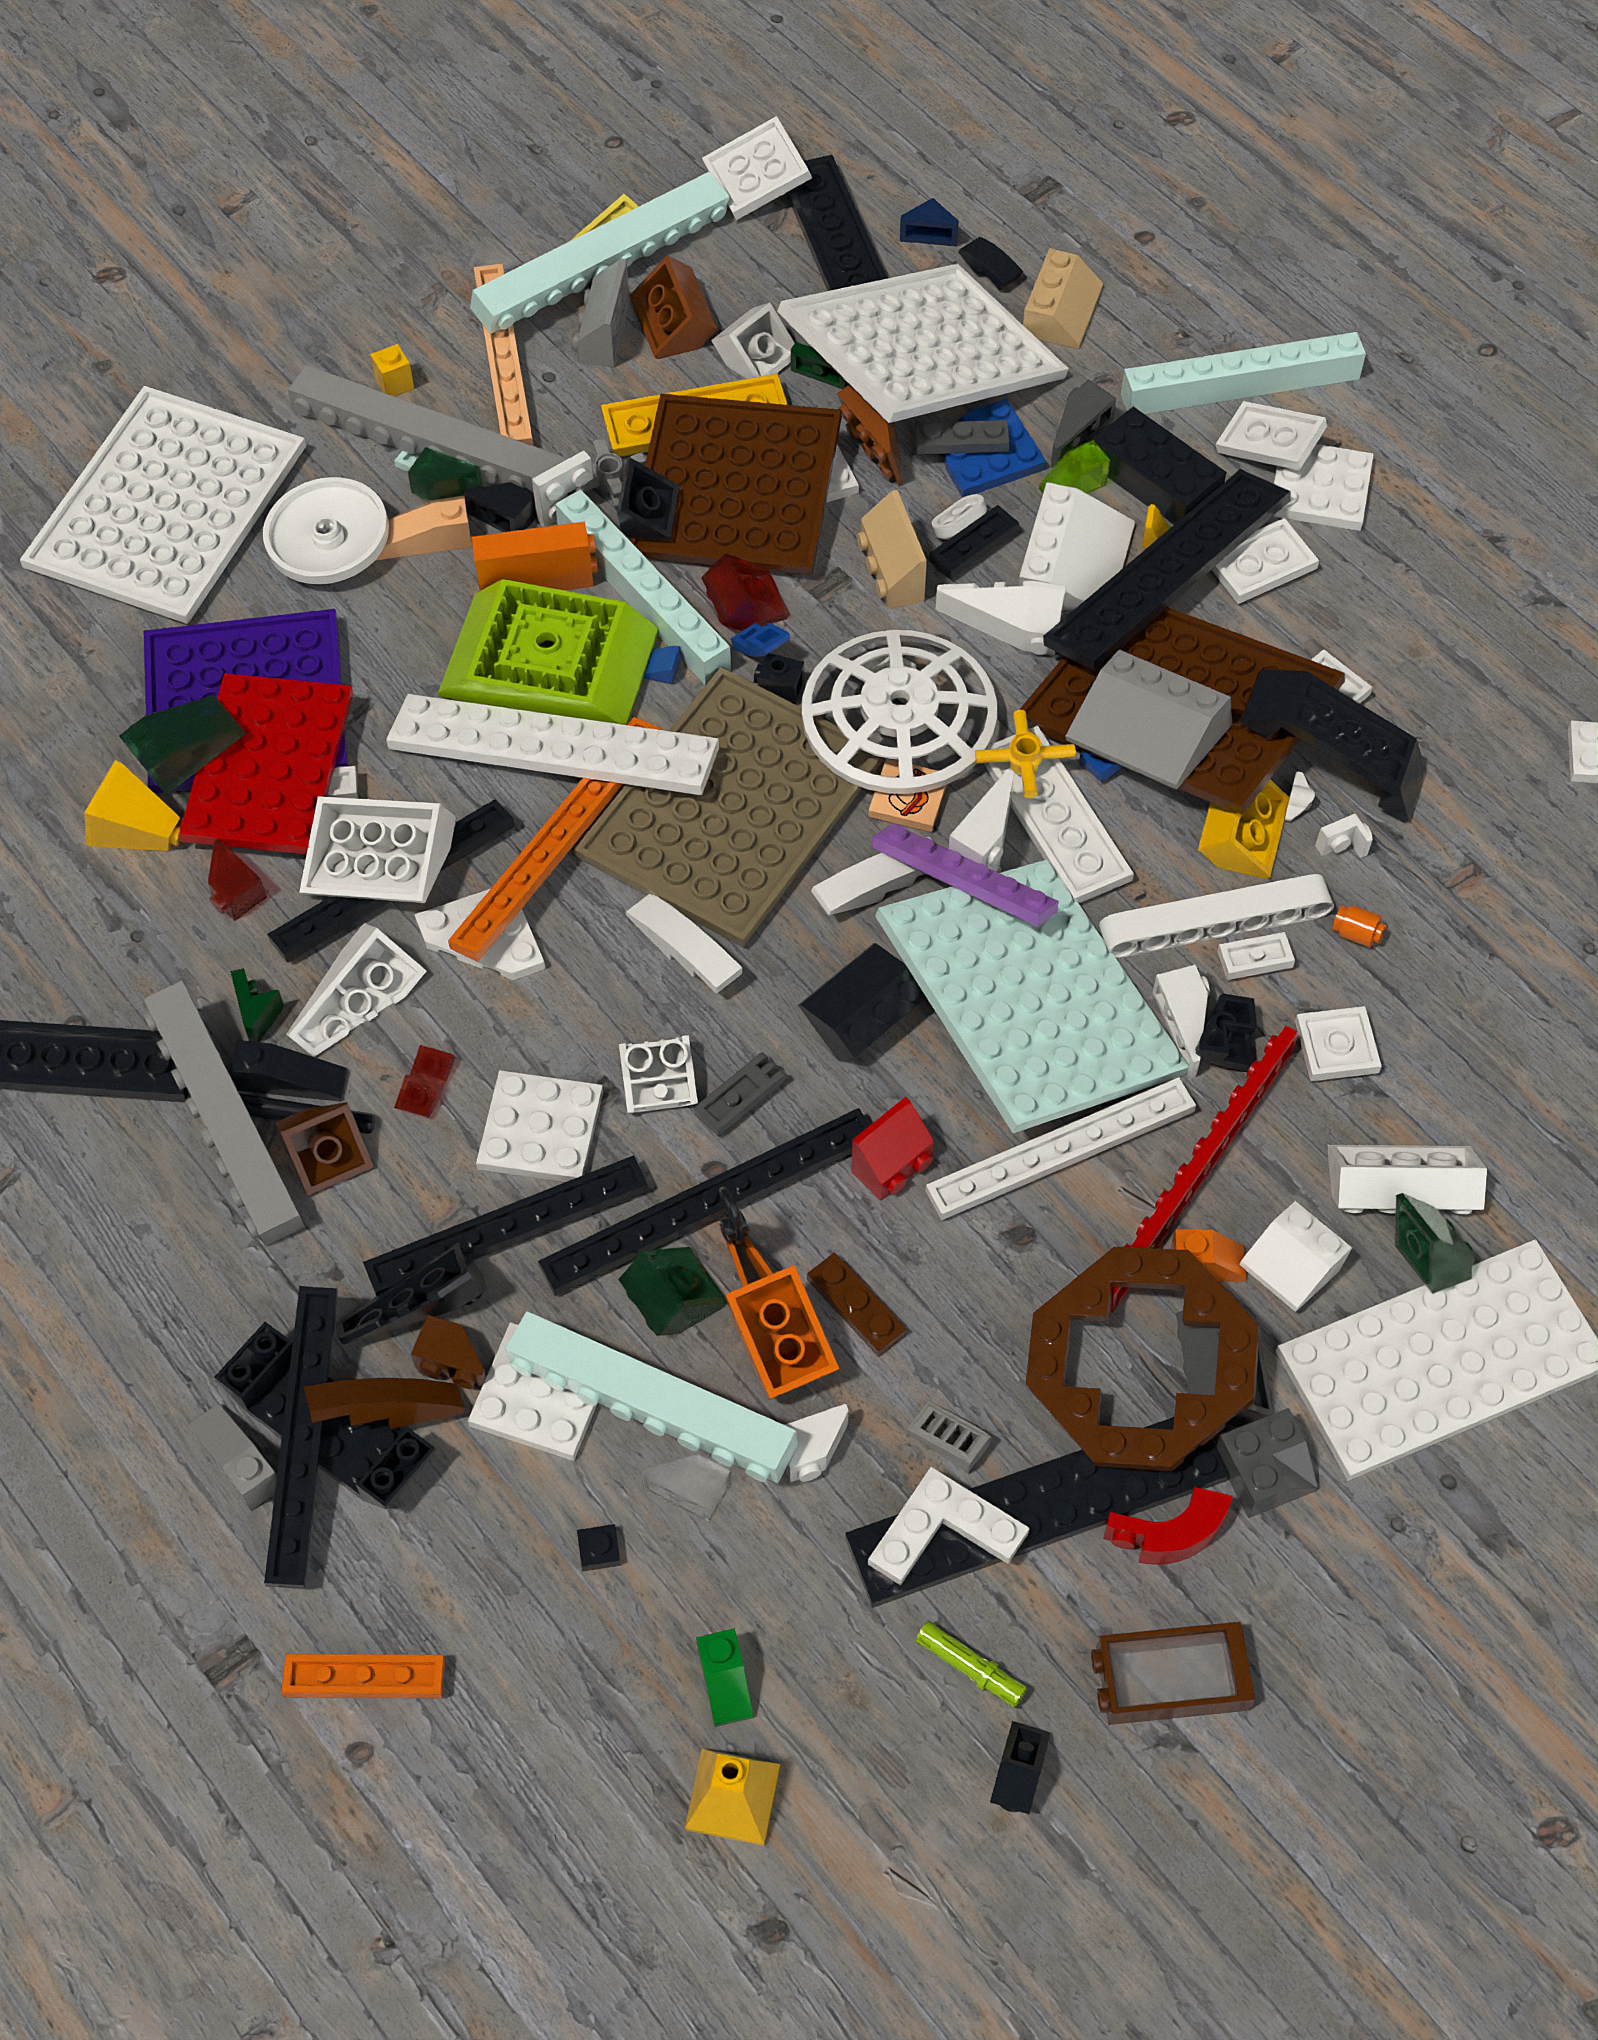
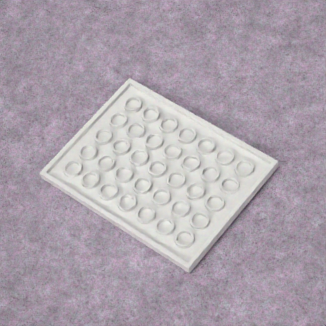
[777,264,1069,423]
[20,386,306,624]

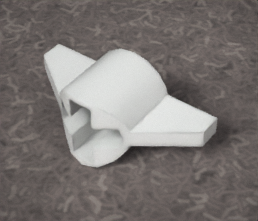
[1284,771,1315,822]

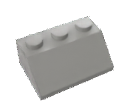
[573,259,630,367]

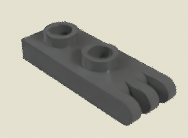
[694,1052,788,1137]

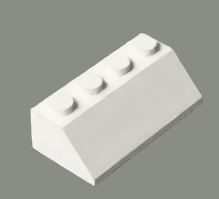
[1328,1145,1487,1214]

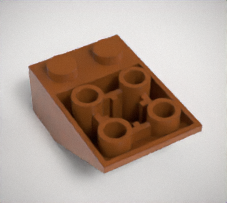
[837,385,903,486]

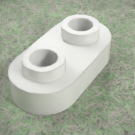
[931,494,987,540]

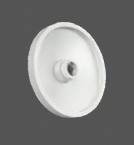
[263,477,389,584]

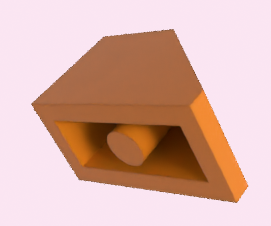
[1170,1229,1246,1282]

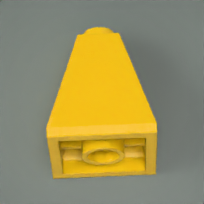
[84,760,181,851]
[685,1748,780,1846]

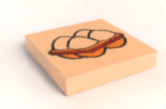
[868,758,948,832]

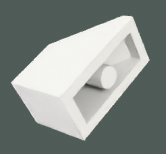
[785,1404,849,1482]

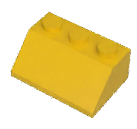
[1198,779,1290,879]

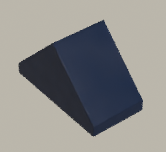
[900,198,959,247]

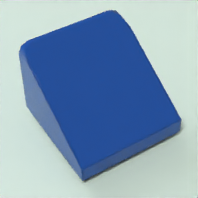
[643,646,681,684]

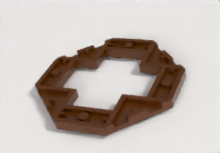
[1026,1247,1260,1471]

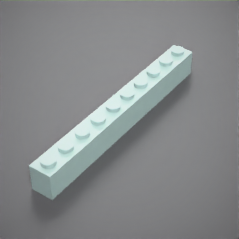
[470,172,730,334]

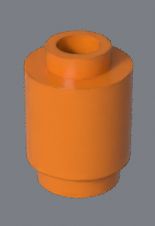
[1332,905,1386,948]

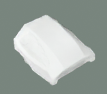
[619,1035,698,1113]

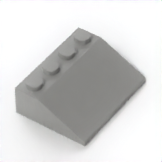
[1065,650,1232,790]

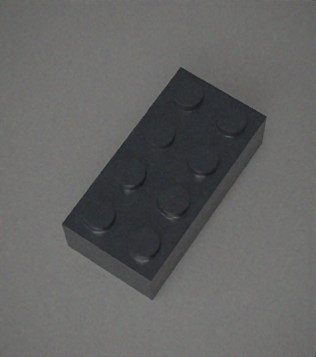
[1089,406,1227,525]

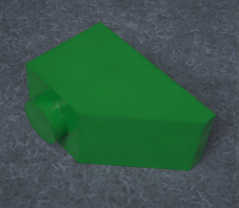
[696,1628,754,1727]

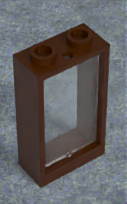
[1091,1621,1255,1725]

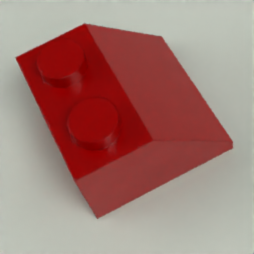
[852,1096,934,1201]

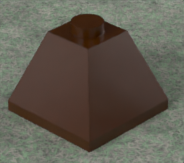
[275,1102,374,1196]

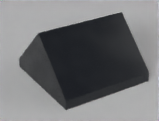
[617,457,679,541]

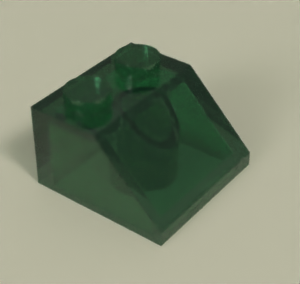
[1395,1193,1475,1294]
[618,1247,727,1336]

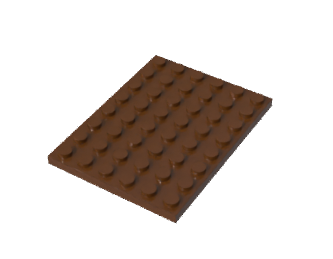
[1019,607,1345,815]

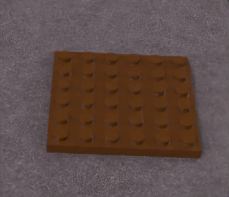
[629,394,842,574]

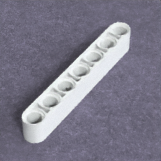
[1099,874,1334,958]

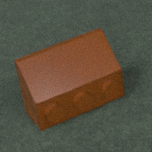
[629,255,718,359]

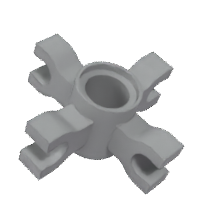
[575,438,646,510]

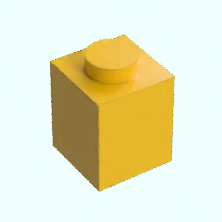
[370,344,414,396]

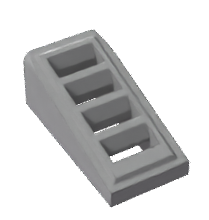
[907,1401,991,1474]

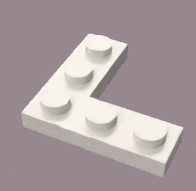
[868,1467,1029,1585]

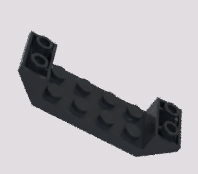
[1240,669,1425,822]
[214,1322,437,1509]

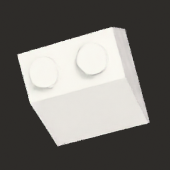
[711,302,795,379]
[1239,1201,1352,1312]

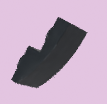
[958,237,1023,291]

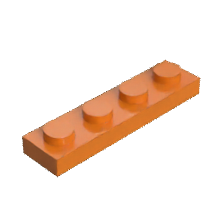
[281,1654,445,1698]

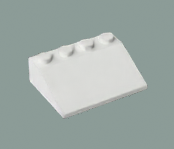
[1018,482,1135,612]
[299,796,456,903]

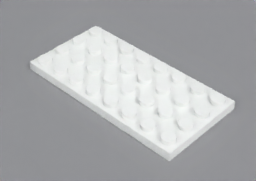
[1276,1239,1598,1481]

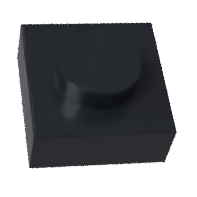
[577,1524,621,1572]

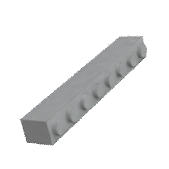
[143,980,305,1246]

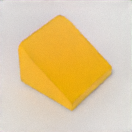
[1142,504,1169,549]

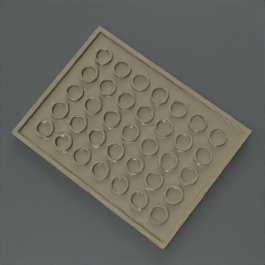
[574,667,885,947]

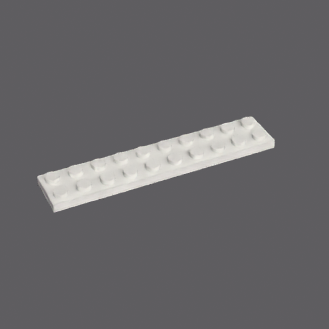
[386,694,719,795]

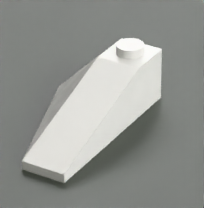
[935,581,1066,656]
[286,923,426,1057]

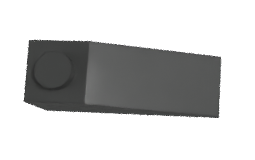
[1051,379,1116,469]

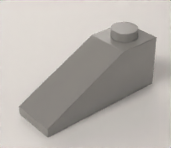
[187,1403,277,1511]

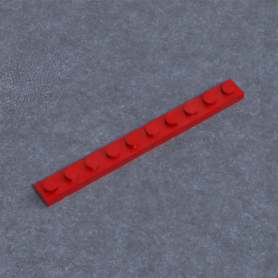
[1110,1025,1298,1313]

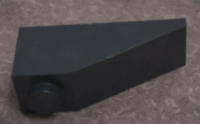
[230,1040,348,1102]

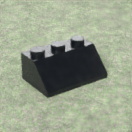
[798,943,927,1061]

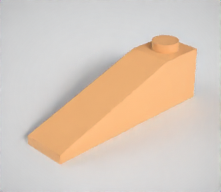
[375,496,472,561]

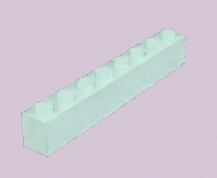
[1121,332,1366,414]
[555,489,731,685]
[505,1311,798,1484]

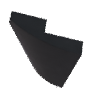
[1195,993,1257,1072]

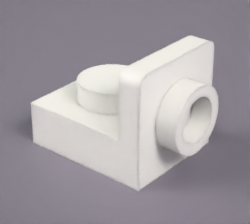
[1315,813,1373,858]

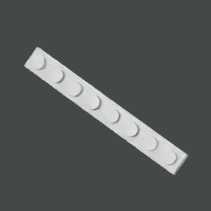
[925,1077,1196,1221]

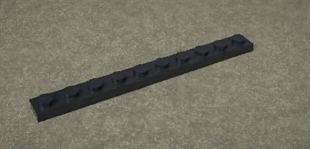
[538,1108,870,1296]

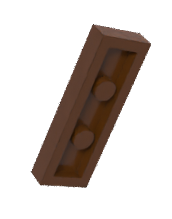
[807,1252,907,1357]

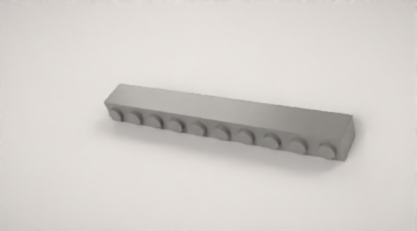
[288,365,568,494]

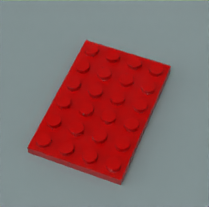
[179,673,353,854]

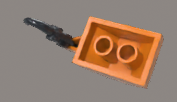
[719,1187,839,1400]

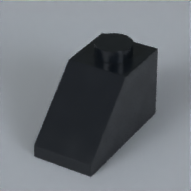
[464,482,537,532]
[990,1721,1051,1814]

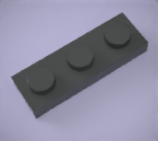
[915,420,1009,454]

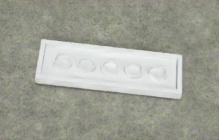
[983,726,1134,903]

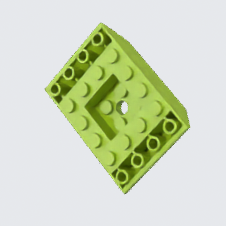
[438,579,659,725]

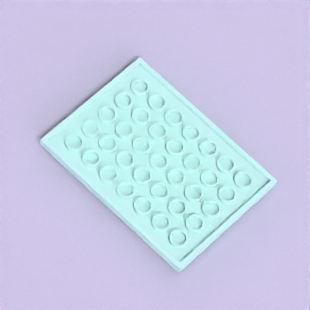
[875,859,1189,1133]

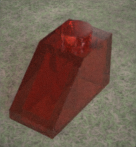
[208,839,267,921]

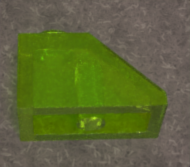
[1039,440,1110,494]

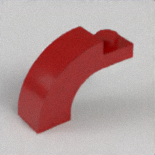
[1103,1487,1233,1565]

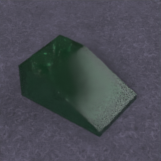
[119,695,246,795]

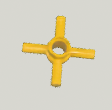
[975,710,1076,798]

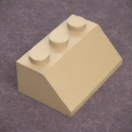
[1023,248,1103,349]
[856,490,927,610]

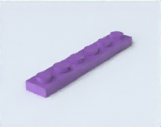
[872,823,1059,927]

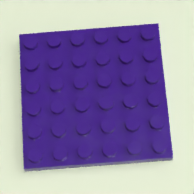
[144,609,348,794]

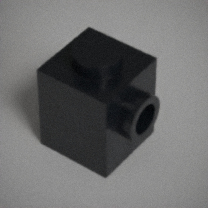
[754,653,804,705]

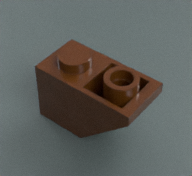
[411,1315,486,1389]

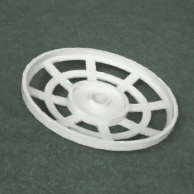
[802,630,997,794]

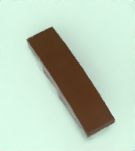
[304,1378,465,1429]

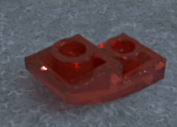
[394,1045,455,1118]

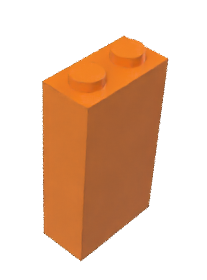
[471,521,598,591]

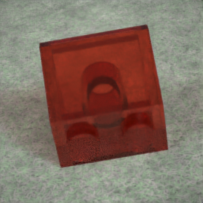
[701,553,790,631]

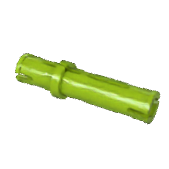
[915,1621,1028,1709]

